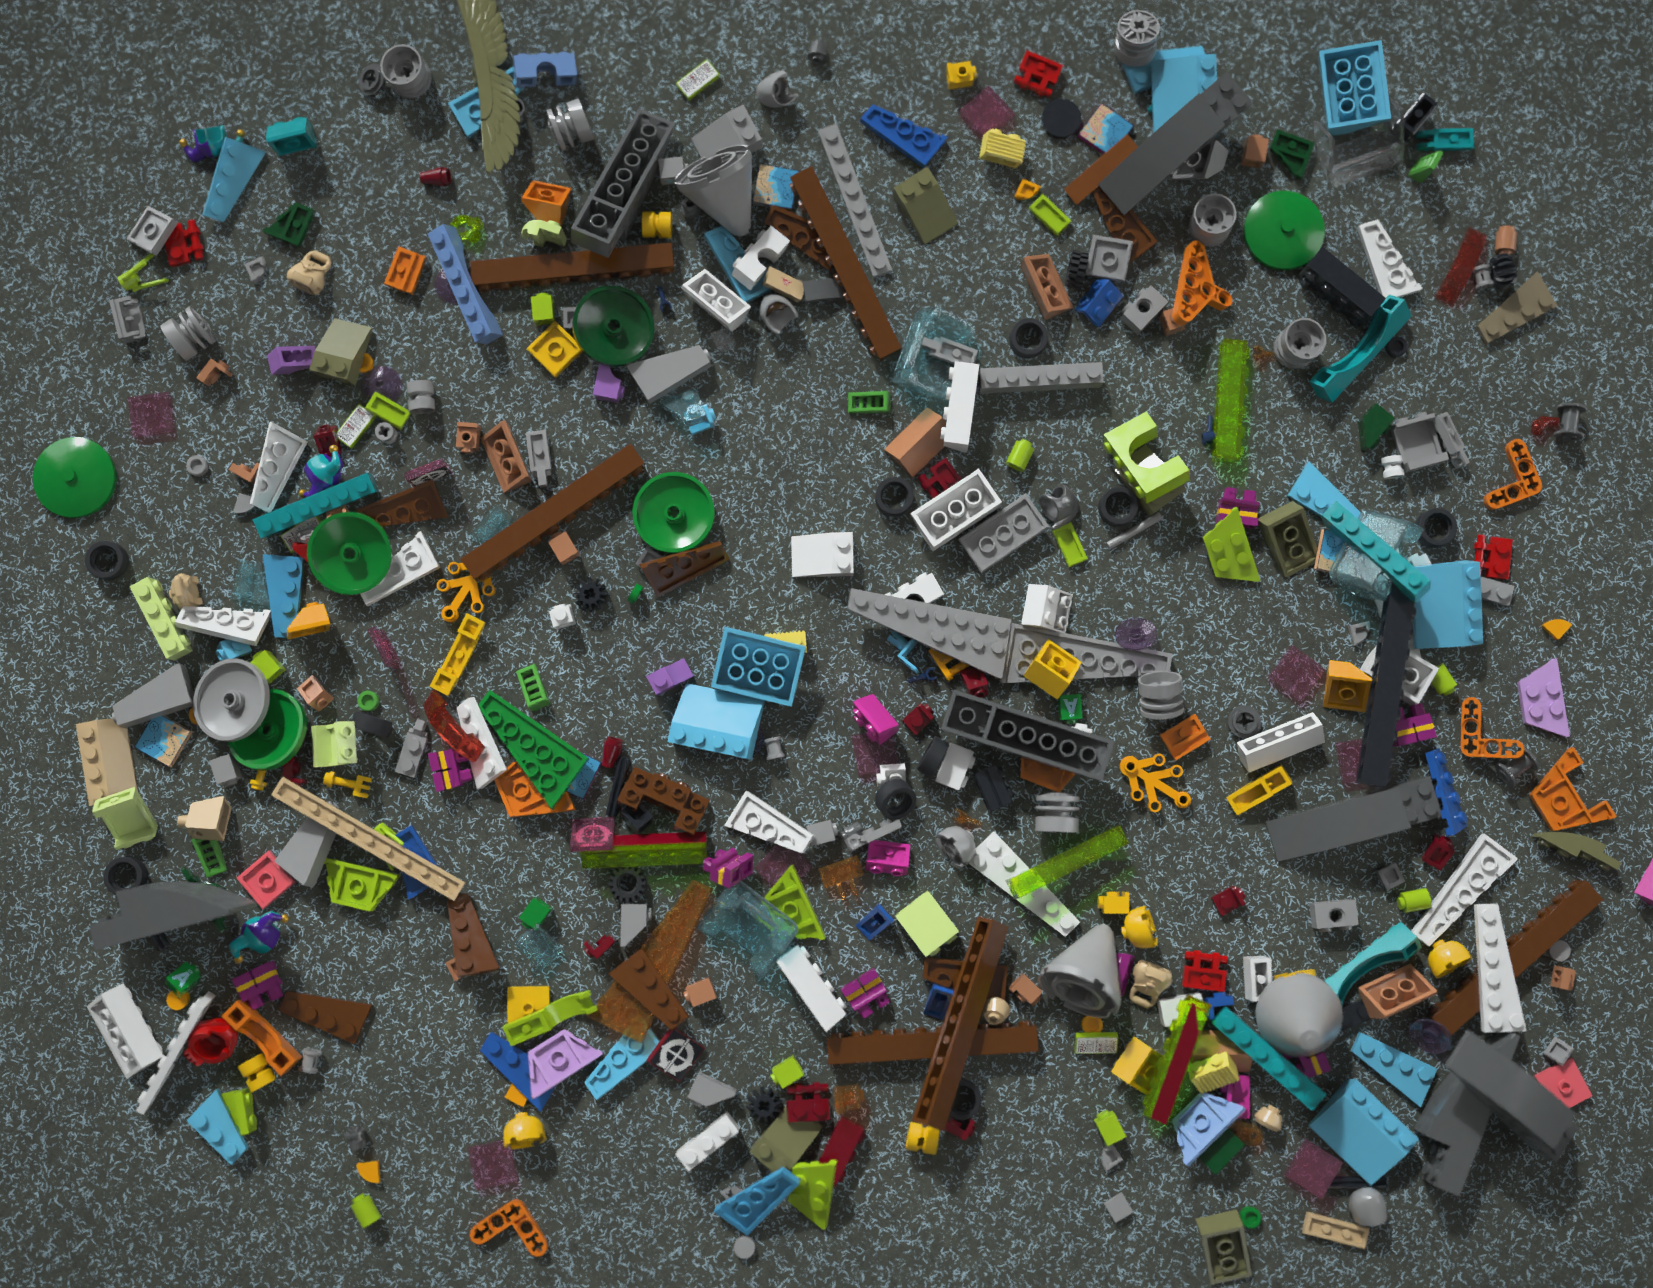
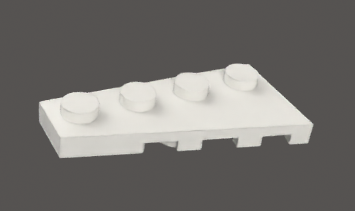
[1357,220,1423,298]
[250,422,308,513]
[360,531,441,606]
[175,606,271,646]
[457,697,507,789]
[724,791,815,853]

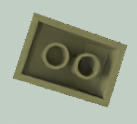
[892,167,958,245]
[309,318,373,386]
[1113,445,1186,517]
[1258,501,1318,578]
[750,1099,823,1172]
[1196,1210,1252,1285]

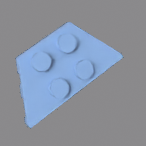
[1172,1092,1246,1166]

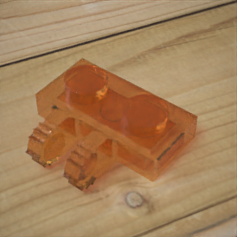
[818,855,864,900]

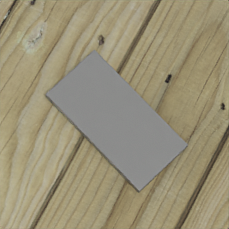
[958,493,1049,573]

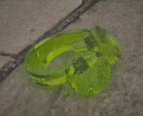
[450,215,484,243]

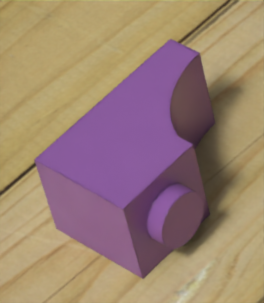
[267,346,315,375]
[593,364,625,403]
[646,658,694,696]

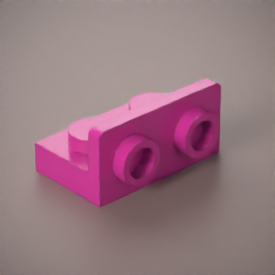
[865,840,910,876]
[1220,1075,1250,1118]

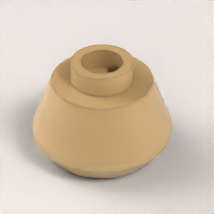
[983,997,1010,1025]
[1254,1104,1283,1132]

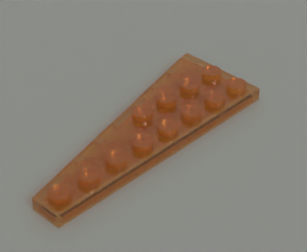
[587,880,713,1043]

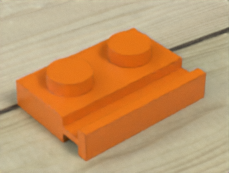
[384,246,427,295]
[1159,714,1211,761]

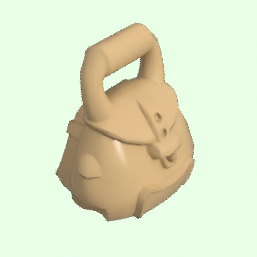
[287,250,332,295]
[169,573,203,610]
[1129,960,1172,1009]

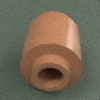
[1494,226,1517,255]

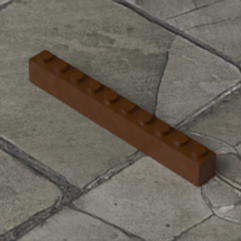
[789,166,902,361]
[470,243,675,293]
[460,443,645,582]
[1426,880,1604,1037]
[912,916,1009,1132]
[827,1020,1038,1064]

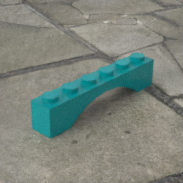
[1309,294,1412,403]
[252,472,380,538]
[1322,501,1431,603]
[1324,922,1422,1006]
[1211,1006,1326,1111]

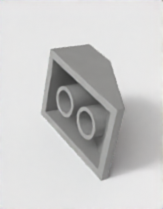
[691,104,763,159]

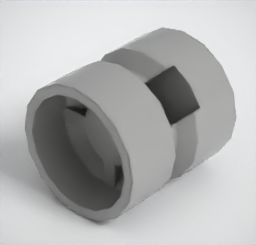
[406,380,435,414]

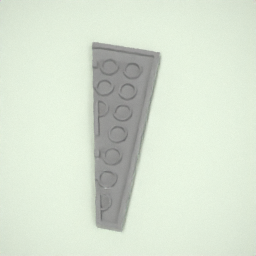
[847,589,1011,679]
[1000,623,1173,683]

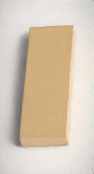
[1302,1211,1370,1249]

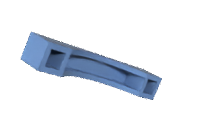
[427,224,503,344]

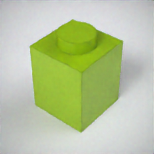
[531,293,556,326]
[250,650,286,683]
[771,1055,804,1089]
[1094,1110,1126,1146]

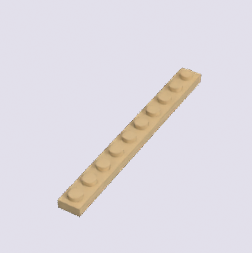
[271,777,465,901]

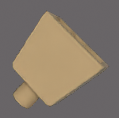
[177,796,232,841]

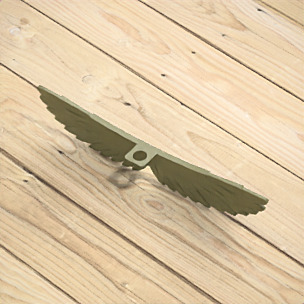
[457,0,520,174]

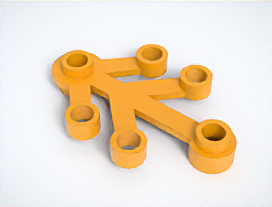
[437,562,496,623]
[1119,754,1191,812]

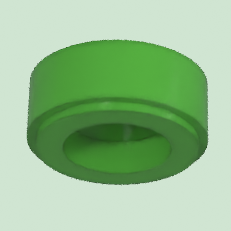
[357,691,380,712]

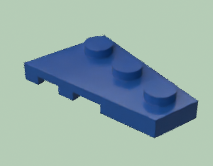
[395,825,439,900]

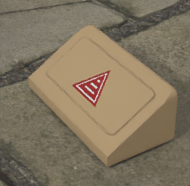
[762,266,804,302]

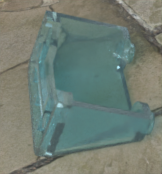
[893,306,976,401]
[1329,510,1424,601]
[696,881,798,979]

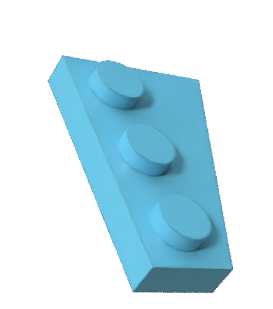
[186,1088,249,1165]

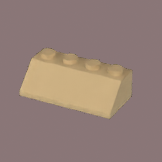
[76,718,138,806]

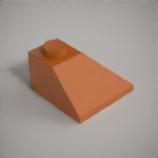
[521,180,571,226]

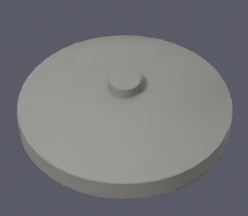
[193,658,270,742]

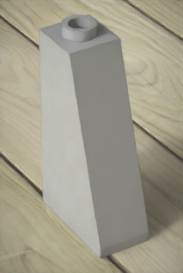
[627,345,712,404]
[112,663,194,728]
[274,801,340,888]

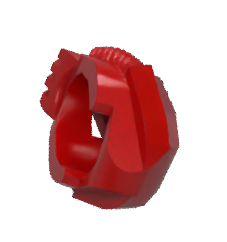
[183,1018,238,1066]

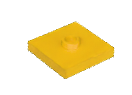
[526,321,582,378]
[507,986,550,1023]

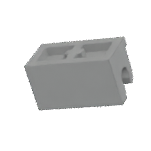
[109,296,147,343]

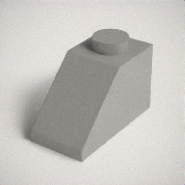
[621,903,652,947]
[687,1071,737,1107]

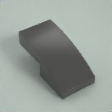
[802,278,845,303]

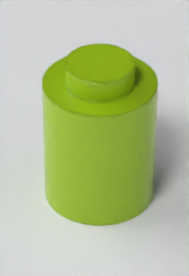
[1006,439,1034,472]
[1431,663,1457,696]
[1397,888,1432,913]
[350,1193,381,1228]

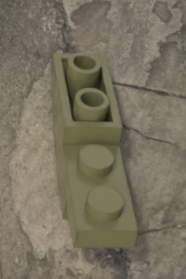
[1532,832,1621,871]

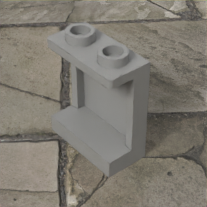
[1390,412,1449,473]

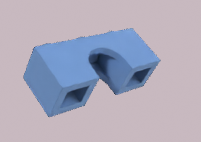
[513,52,577,88]

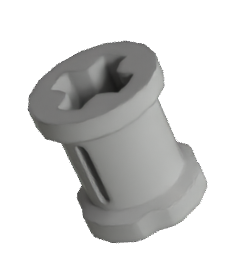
[1471,264,1494,290]
[375,422,398,444]
[763,736,785,760]
[299,1048,322,1074]

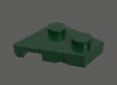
[1269,129,1315,180]
[262,202,316,248]

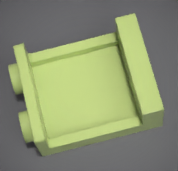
[311,721,357,767]
[92,787,158,850]
[895,890,959,957]

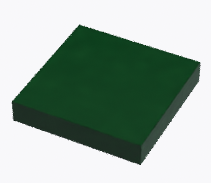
[1199,1127,1246,1175]

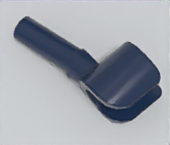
[657,286,672,313]
[1201,415,1215,444]
[907,668,937,683]

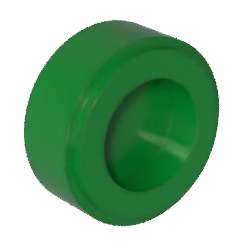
[627,583,643,604]
[1239,1206,1261,1229]

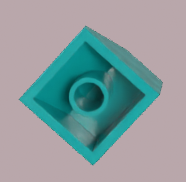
[266,117,317,156]

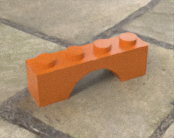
[222,999,302,1076]

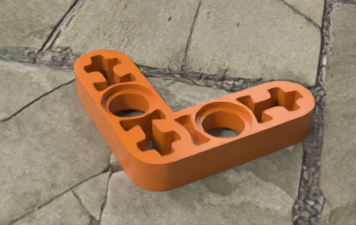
[1483,439,1542,510]
[1461,697,1525,759]
[470,1199,548,1256]

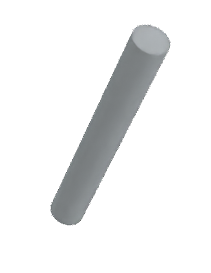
[1106,512,1163,550]

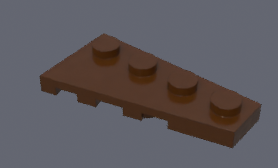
[1092,187,1157,264]
[764,204,833,273]
[356,479,449,526]
[639,541,730,597]
[447,893,500,979]
[609,948,690,1030]
[922,957,1008,1000]
[278,991,373,1044]

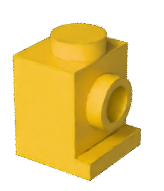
[946,61,977,90]
[1097,892,1129,914]

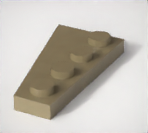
[1476,271,1558,345]

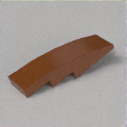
[1064,134,1138,205]

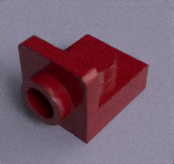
[313,424,342,456]
[960,667,988,698]
[902,703,934,736]
[282,757,308,786]
[1422,834,1455,871]
[1210,886,1246,916]
[583,934,617,959]
[945,1118,976,1141]

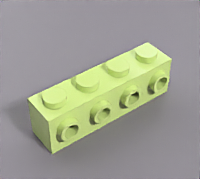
[129,577,193,661]

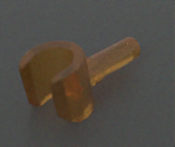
[1252,345,1276,360]
[951,809,981,826]

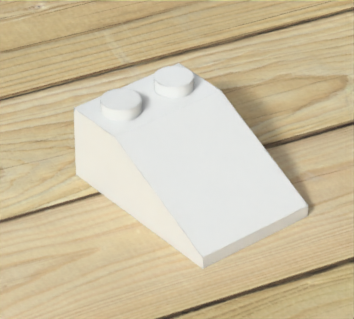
[791,532,854,577]

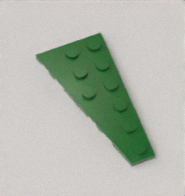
[478,690,589,810]

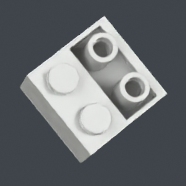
[1021,584,1073,633]

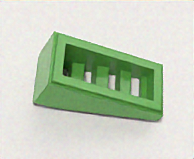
[1408,151,1443,183]
[848,391,891,413]
[516,664,551,711]
[192,838,227,878]

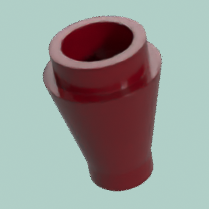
[420,166,452,187]
[601,736,624,768]

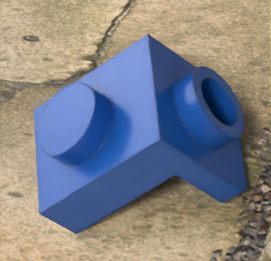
[1203,992,1234,1020]

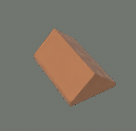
[1020,254,1074,320]
[884,408,946,478]
[481,420,533,493]
[1358,963,1437,1019]
[1187,1030,1253,1073]

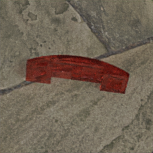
[1435,227,1487,306]
[423,690,485,762]

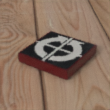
[646,1028,705,1082]

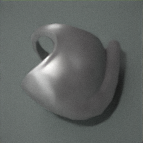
[1039,484,1079,531]

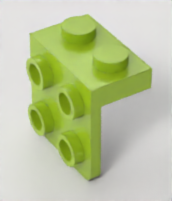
[221,1088,257,1135]

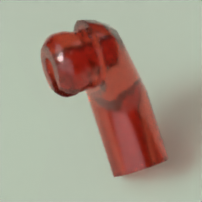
[1531,416,1560,436]

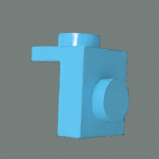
[684,404,717,435]
[216,639,252,661]

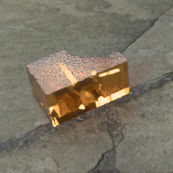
[834,1084,864,1114]

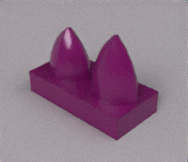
[1116,953,1136,997]

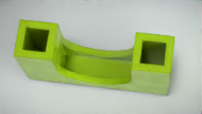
[1103,412,1190,504]

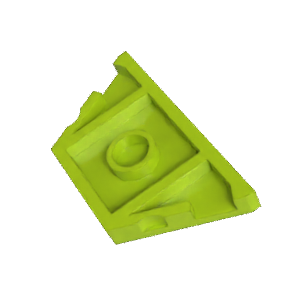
[1203,507,1260,582]
[324,857,400,911]
[763,865,826,940]
[788,1160,837,1230]

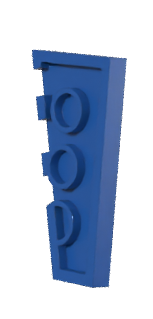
[860,104,948,169]
[1425,748,1468,836]
[480,1032,557,1112]

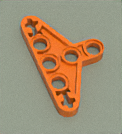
[1172,240,1232,326]

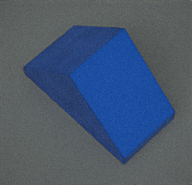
[855,903,894,941]
[923,983,954,1020]

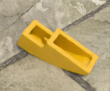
[1226,764,1293,815]

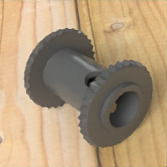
[1554,403,1587,441]
[1495,747,1539,787]

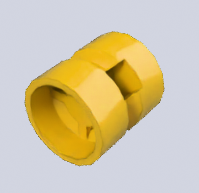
[642,211,673,239]
[238,1053,277,1093]
[906,1122,940,1155]

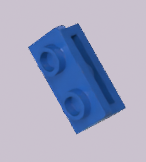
[1075,279,1123,327]

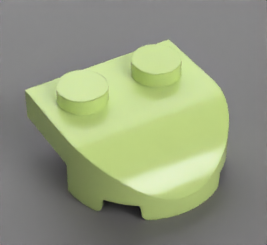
[521,220,567,248]

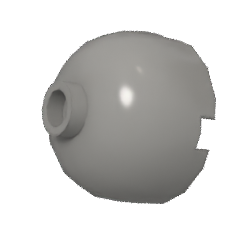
[935,826,975,868]

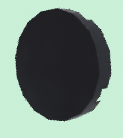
[1041,99,1081,139]

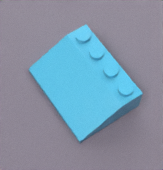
[1318,40,1391,136]
[1151,54,1219,140]
[1413,560,1483,649]
[711,627,806,706]
[667,683,765,760]
[1308,1079,1419,1185]

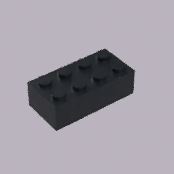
[1297,247,1386,327]

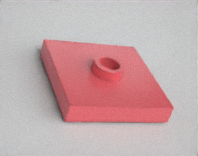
[237,850,297,909]
[1533,1057,1592,1108]

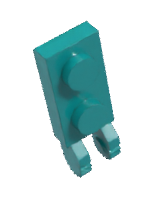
[1416,128,1474,151]

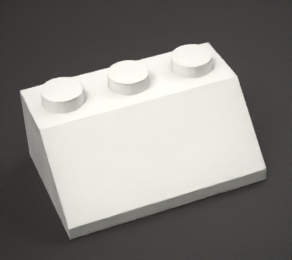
[681,269,751,332]
[1360,645,1439,705]

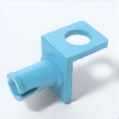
[887,631,919,674]

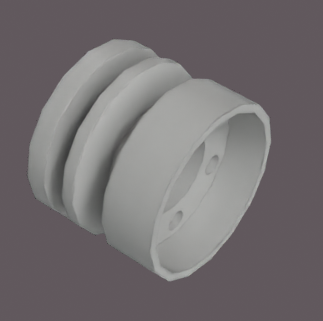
[1114,10,1160,67]
[380,44,432,99]
[546,98,594,151]
[1189,193,1237,247]
[160,306,216,361]
[1274,318,1326,369]
[1138,671,1184,720]
[1035,793,1080,832]

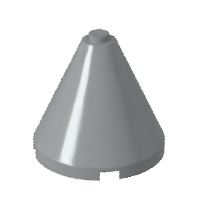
[675,145,752,237]
[1038,924,1121,1018]
[1255,973,1343,1057]

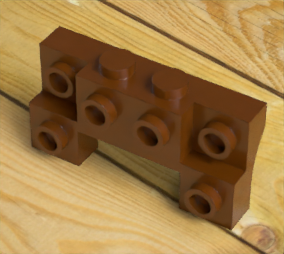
[617,767,710,838]

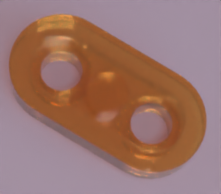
[1229,1120,1264,1147]

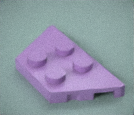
[1517,658,1570,737]
[528,1029,603,1100]

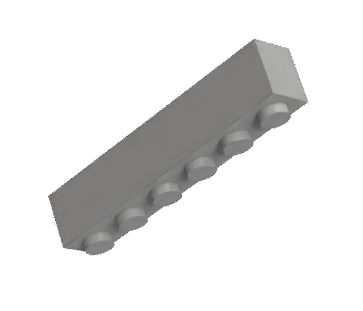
[978,362,1104,394]

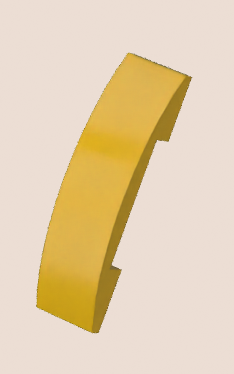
[430,613,486,696]

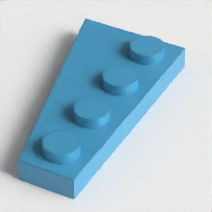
[263,554,305,639]
[714,1167,800,1235]

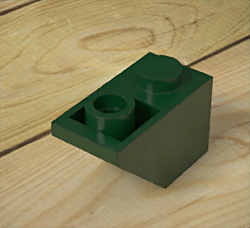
[1358,403,1395,452]

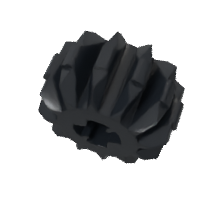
[1489,253,1517,289]
[573,577,608,612]
[746,1086,782,1123]

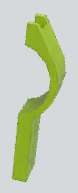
[502,990,598,1046]

